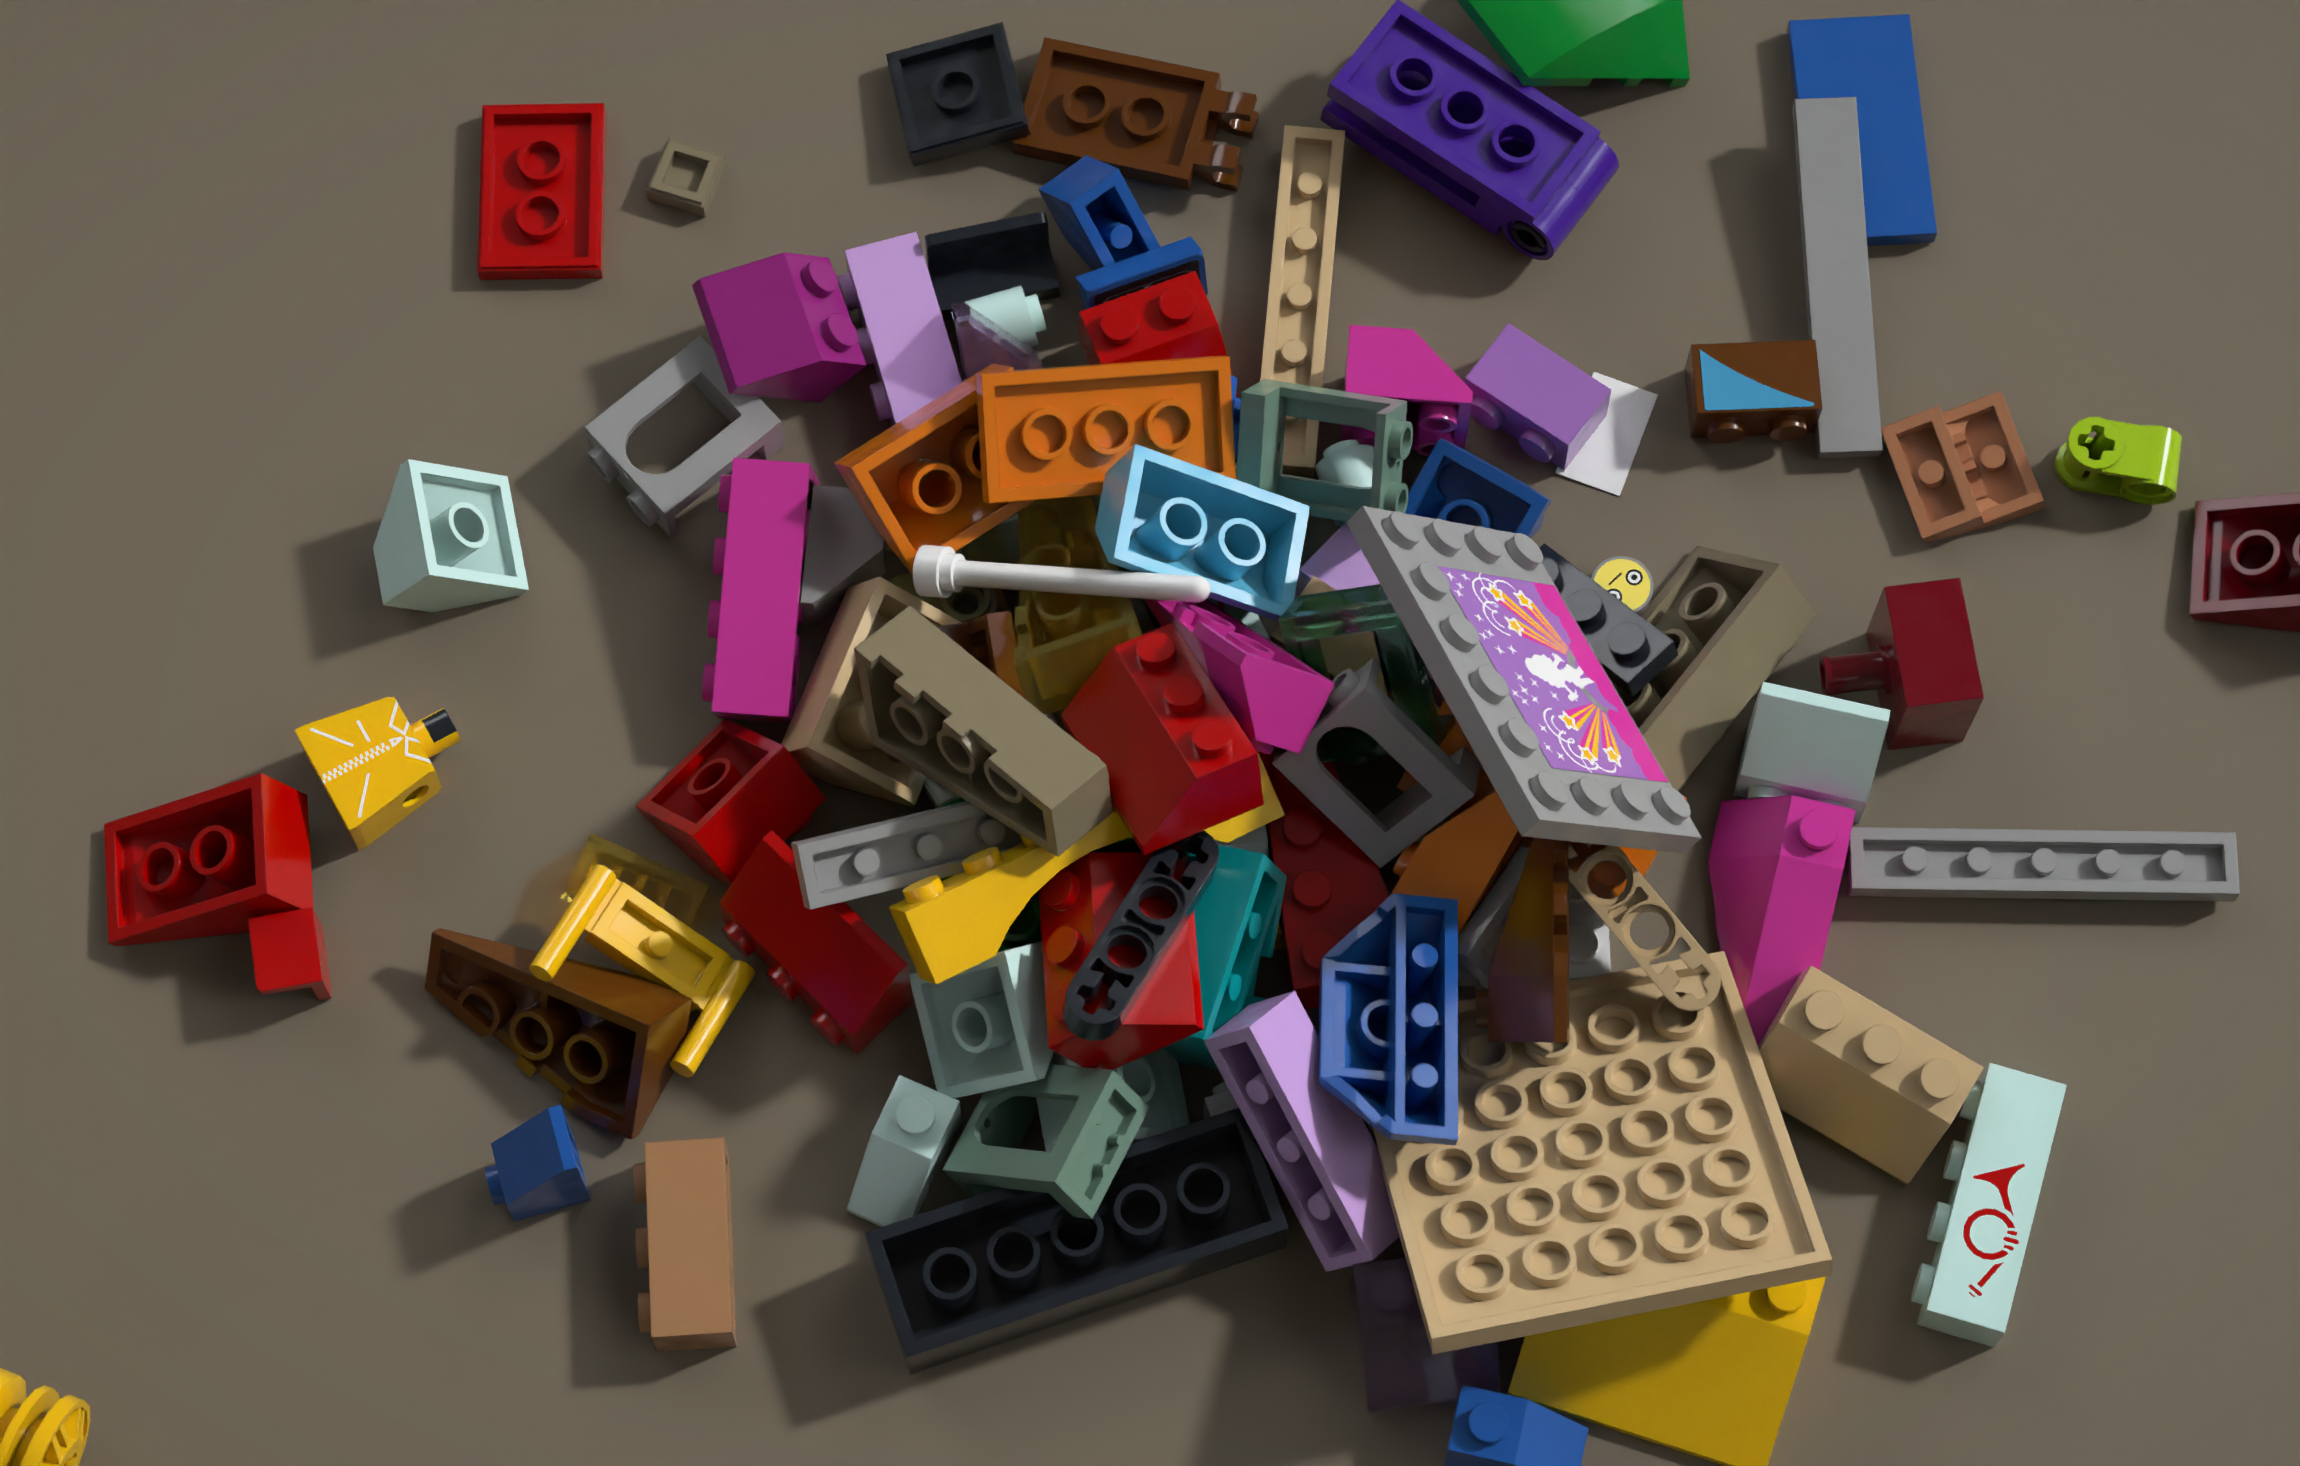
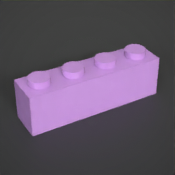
[837,232,962,426]
[1204,991,1400,1272]

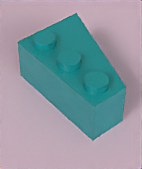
[1163,844,1287,1073]

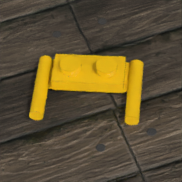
[529,864,755,1078]

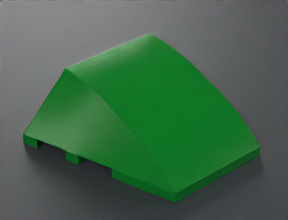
[1457,0,1690,87]

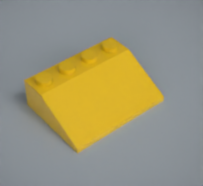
[1507,1277,1826,1466]

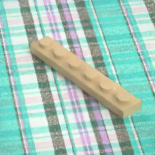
[1260,125,1345,478]

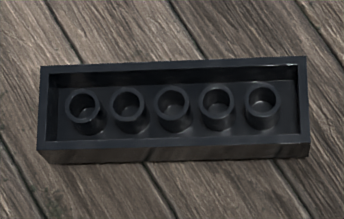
[865,1108,1289,1375]

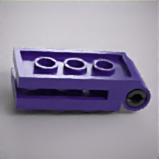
[1320,0,1619,260]

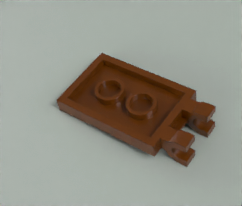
[1012,37,1259,192]

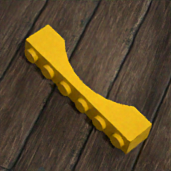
[889,750,1285,985]

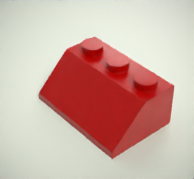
[1061,623,1264,855]
[719,830,913,1054]
[1039,852,1204,1070]

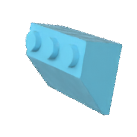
[1095,444,1310,624]

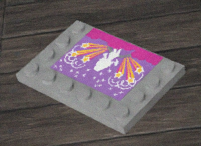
[1346,506,1702,853]

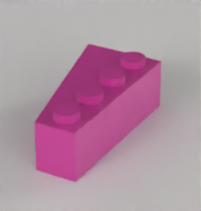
[702,458,820,723]

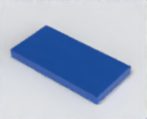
[1786,14,1937,246]

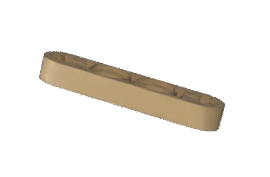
[1569,843,1721,1011]

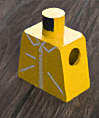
[294,697,461,851]

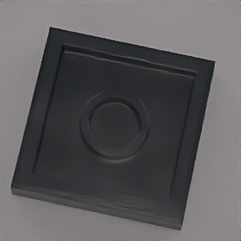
[886,22,1031,167]

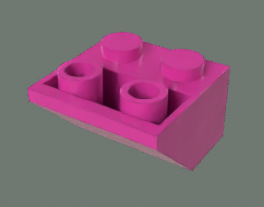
[1340,325,1473,457]

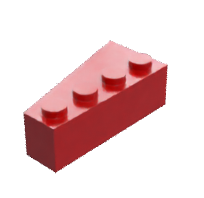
[1258,738,1390,1009]

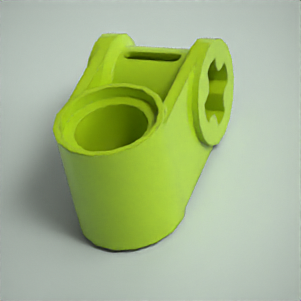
[2054,417,2182,505]

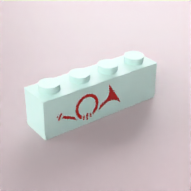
[1911,1063,2067,1347]

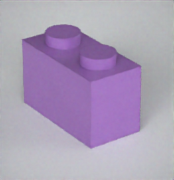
[1465,323,1611,471]

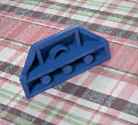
[1318,893,1458,1145]

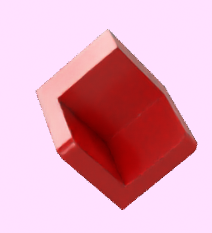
[248,907,332,1000]

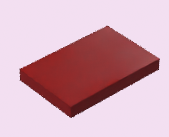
[477,103,606,280]

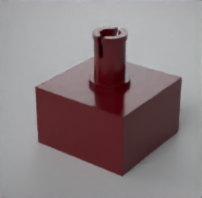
[1819,578,1984,750]

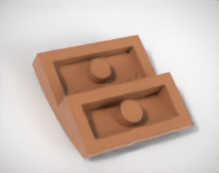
[1881,390,2046,542]

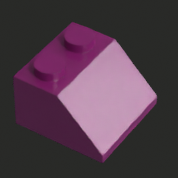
[692,252,867,402]

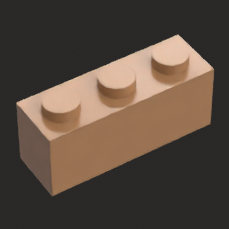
[633,1137,737,1352]

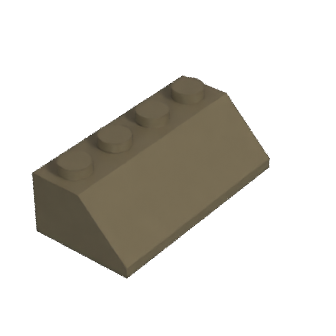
[1611,546,1817,792]

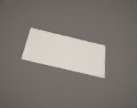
[1555,372,1658,497]

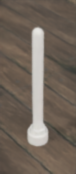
[913,545,1210,602]

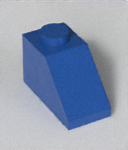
[1038,155,1160,271]
[484,1105,591,1222]
[1443,1385,1588,1466]

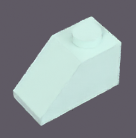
[847,1075,962,1227]

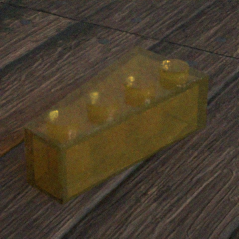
[1014,495,1142,715]

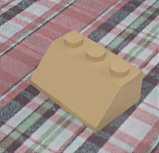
[781,576,962,806]
[1758,965,1984,1185]

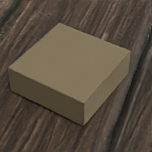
[646,138,726,217]

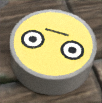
[1591,556,1654,616]

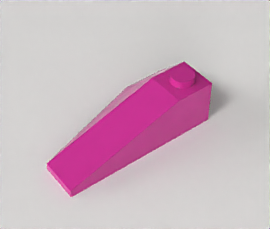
[1133,571,1335,755]
[1707,795,1856,1046]

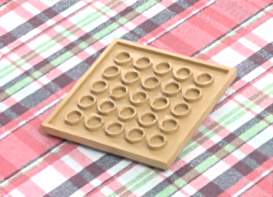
[1368,951,1832,1355]

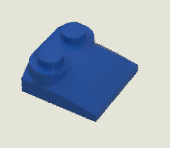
[1405,438,1552,538]

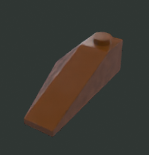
[1475,837,1570,1043]
[424,928,692,1140]

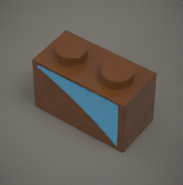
[1685,340,1822,443]

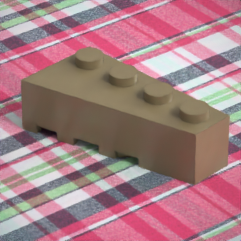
[854,605,1113,857]

